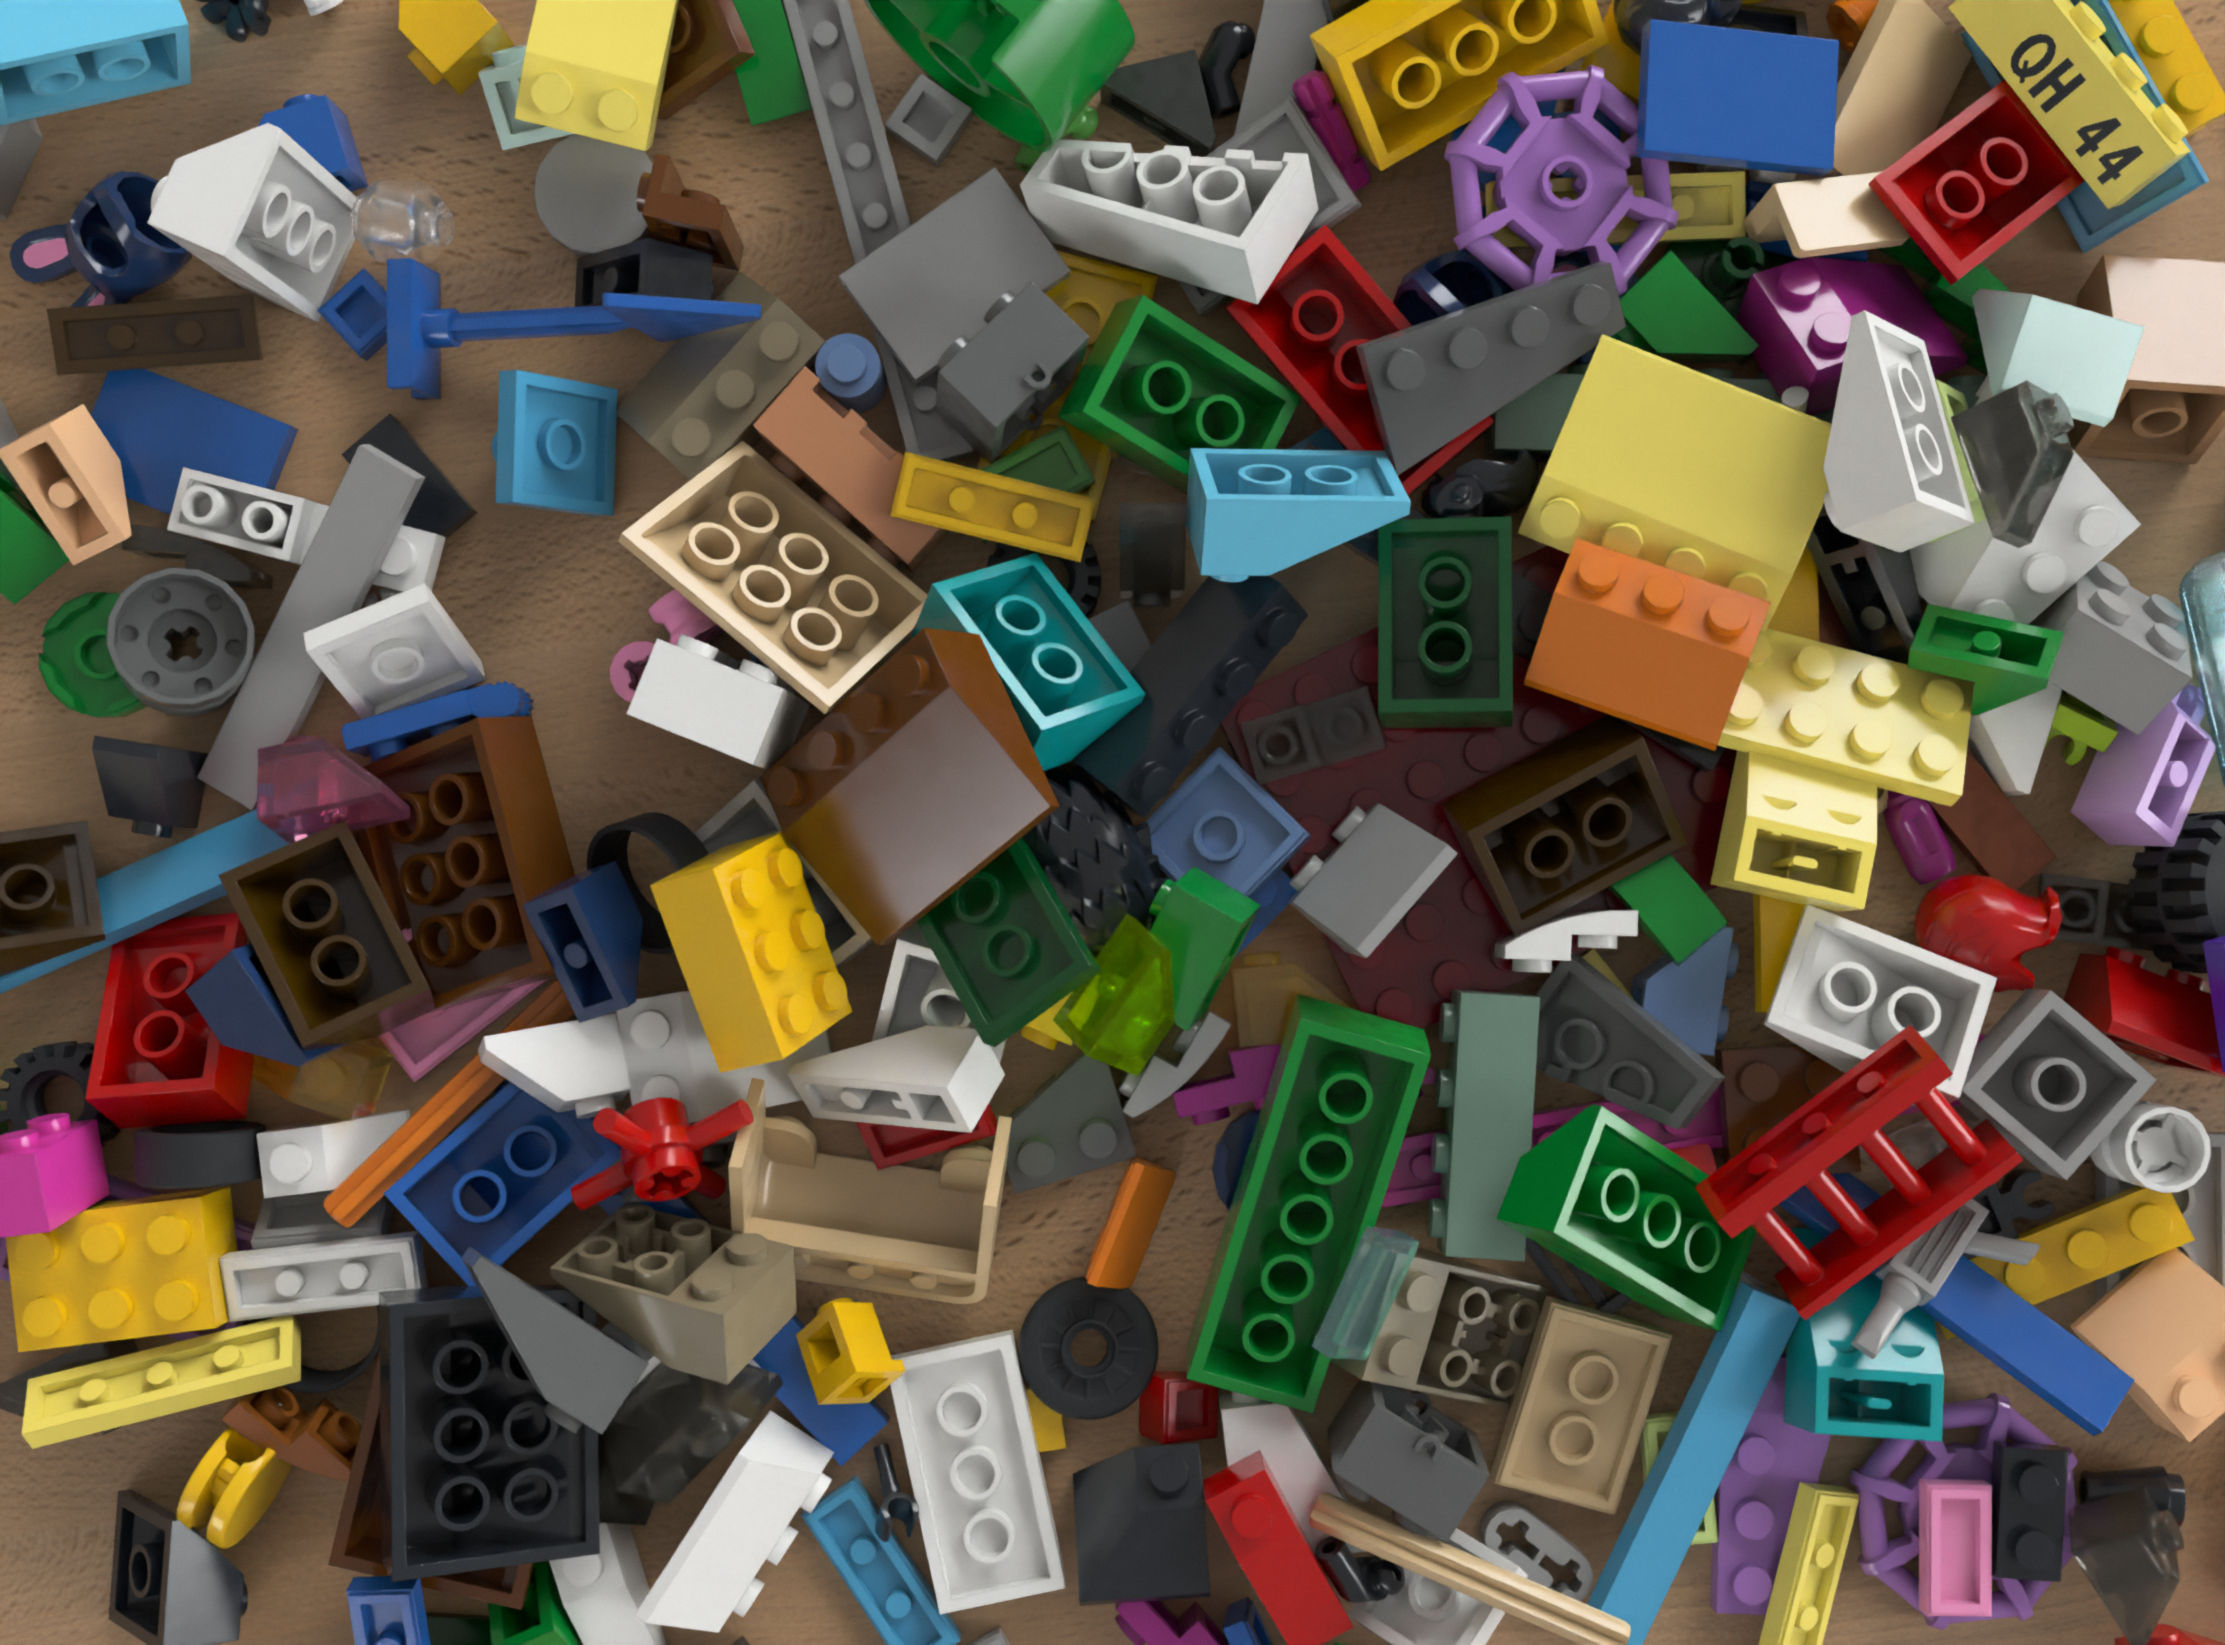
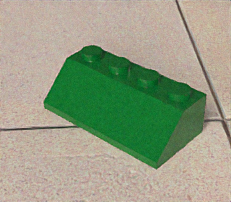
[1496,1104,1757,1332]

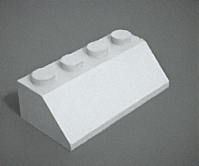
[147,123,369,323]

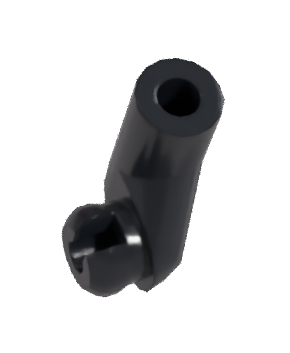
[1198,20,1256,119]
[1315,1536,1405,1603]

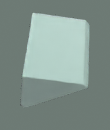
[1972,288,2145,427]

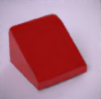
[1139,1371,1218,1444]

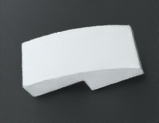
[1494,910,1638,973]

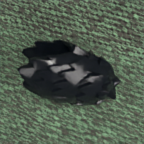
[1022,765,1165,965]

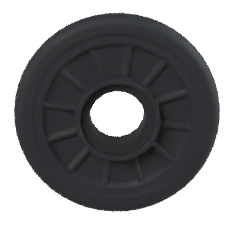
[1019,1277,1159,1420]

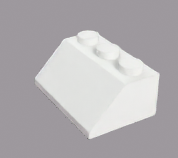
[634,1410,834,1633]

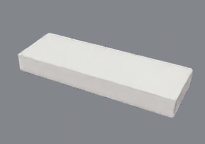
[219,1231,428,1322]

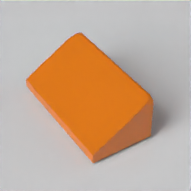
[1085,1155,1176,1289]

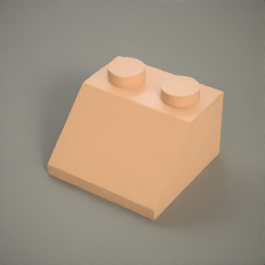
[2070,1248,2225,1442]

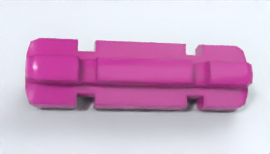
[1292,69,1371,192]

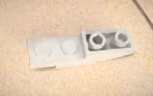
[167,467,446,592]

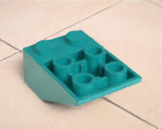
[1784,1227,1944,1442]

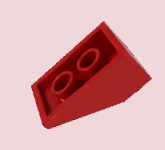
[1868,80,2085,285]
[85,913,254,1129]

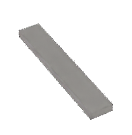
[197,444,425,810]

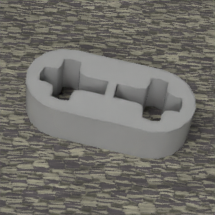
[1480,1501,1593,1602]

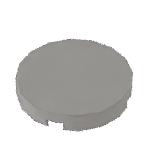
[533,134,653,256]

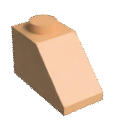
[0,404,132,566]

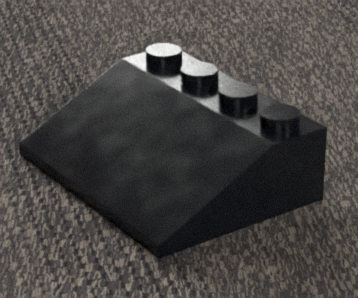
[379,1285,600,1582]

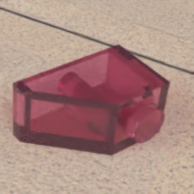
[257,735,410,844]

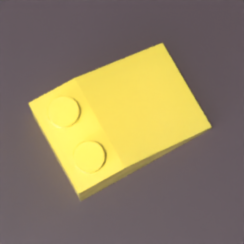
[514,0,679,151]

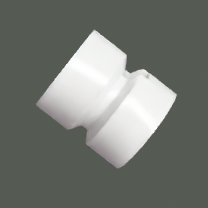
[2090,1100,2211,1193]

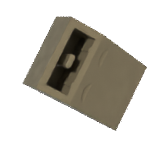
[550,1203,797,1385]
[1330,1236,1550,1409]

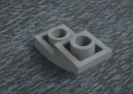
[1118,1009,1231,1118]

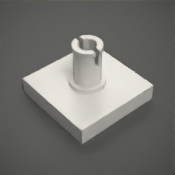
[303,583,486,719]
[1348,1528,1528,1645]

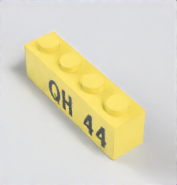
[1948,0,2191,209]

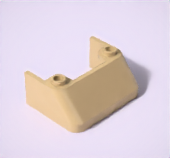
[728,1078,1012,1304]

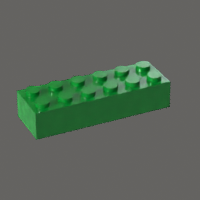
[1187,994,1431,1414]

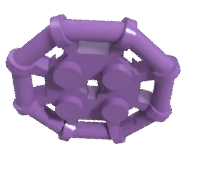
[1444,65,1679,296]
[1849,1392,2086,1630]

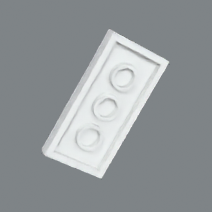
[890,1329,1067,1615]

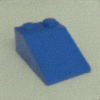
[383,1082,621,1286]

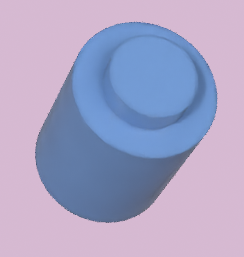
[815,333,887,413]

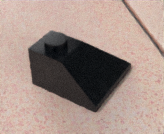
[1073,1443,1210,1606]
[109,1489,248,1645]

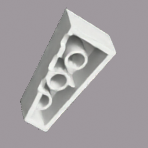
[1020,139,1319,305]

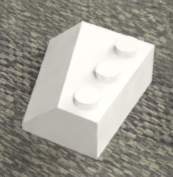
[1910,375,2141,624]

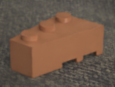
[753,366,950,572]

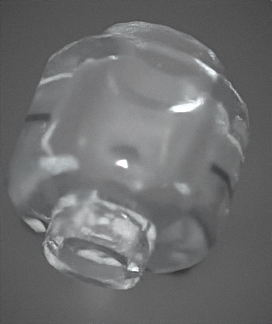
[351,179,455,266]

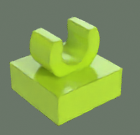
[2044,690,2119,765]

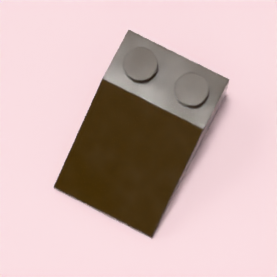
[0,821,106,977]

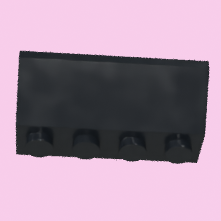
[1072,575,1309,818]

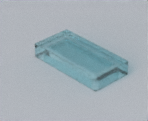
[1312,1226,1419,1360]

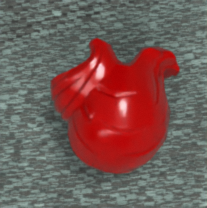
[1914,874,2062,992]

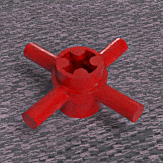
[571,1097,754,1210]

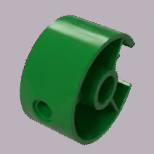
[864,0,1135,152]

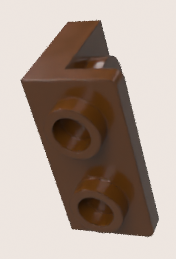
[637,154,744,271]

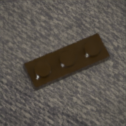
[47,295,263,375]

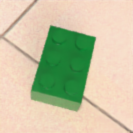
[1057,295,1301,495]

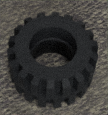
[2129,811,2225,973]

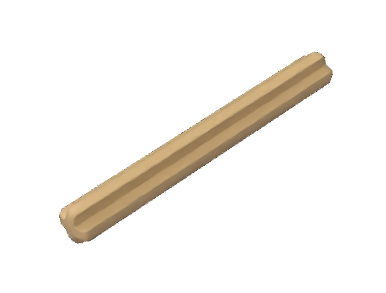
[1309,1492,1631,1645]

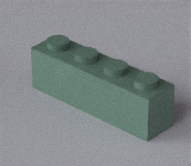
[1427,989,1540,1261]

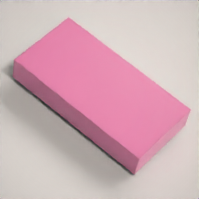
[1919,1479,1992,1617]

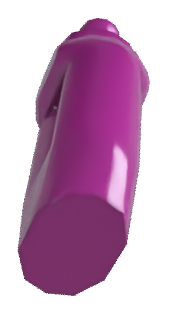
[1884,790,1956,885]

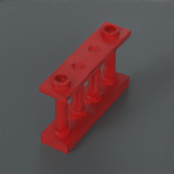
[1695,1024,2024,1320]

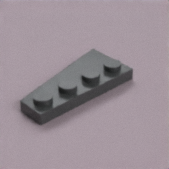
[1356,261,1626,475]

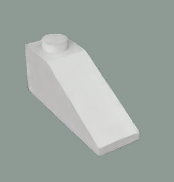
[787,1025,1005,1133]
[549,1502,667,1645]

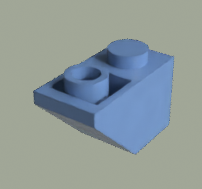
[1630,927,1739,1056]

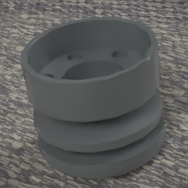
[107,567,255,717]

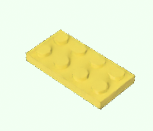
[1718,628,1974,807]

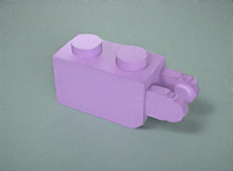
[2071,683,2217,847]

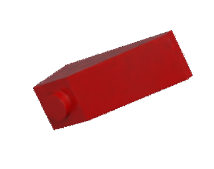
[1203,1450,1354,1645]

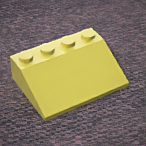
[1518,334,1831,633]

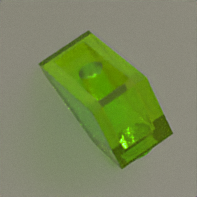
[1053,914,1174,1076]

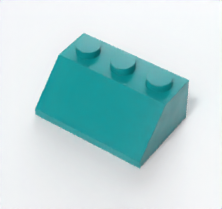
[911,553,1146,771]

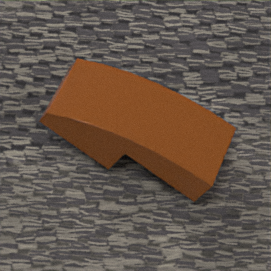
[221,1386,361,1481]

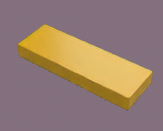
[890,452,1096,562]

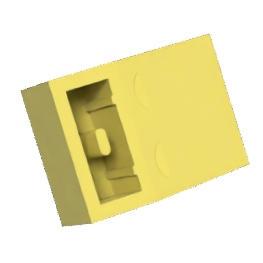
[1711,751,1877,912]

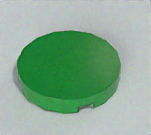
[38,592,172,718]

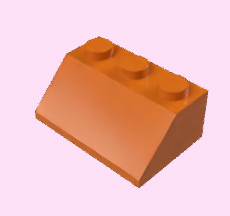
[1524,538,1771,751]

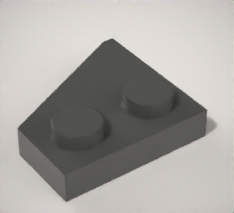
[1006,1037,1137,1194]

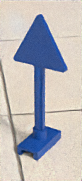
[387,258,761,400]

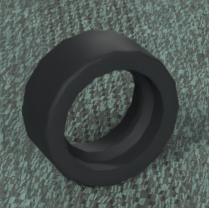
[134,1121,266,1189]

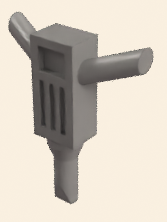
[1851,1145,2041,1359]

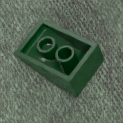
[1378,516,1513,728]

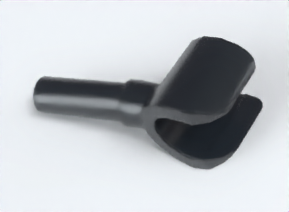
[873,1444,919,1542]

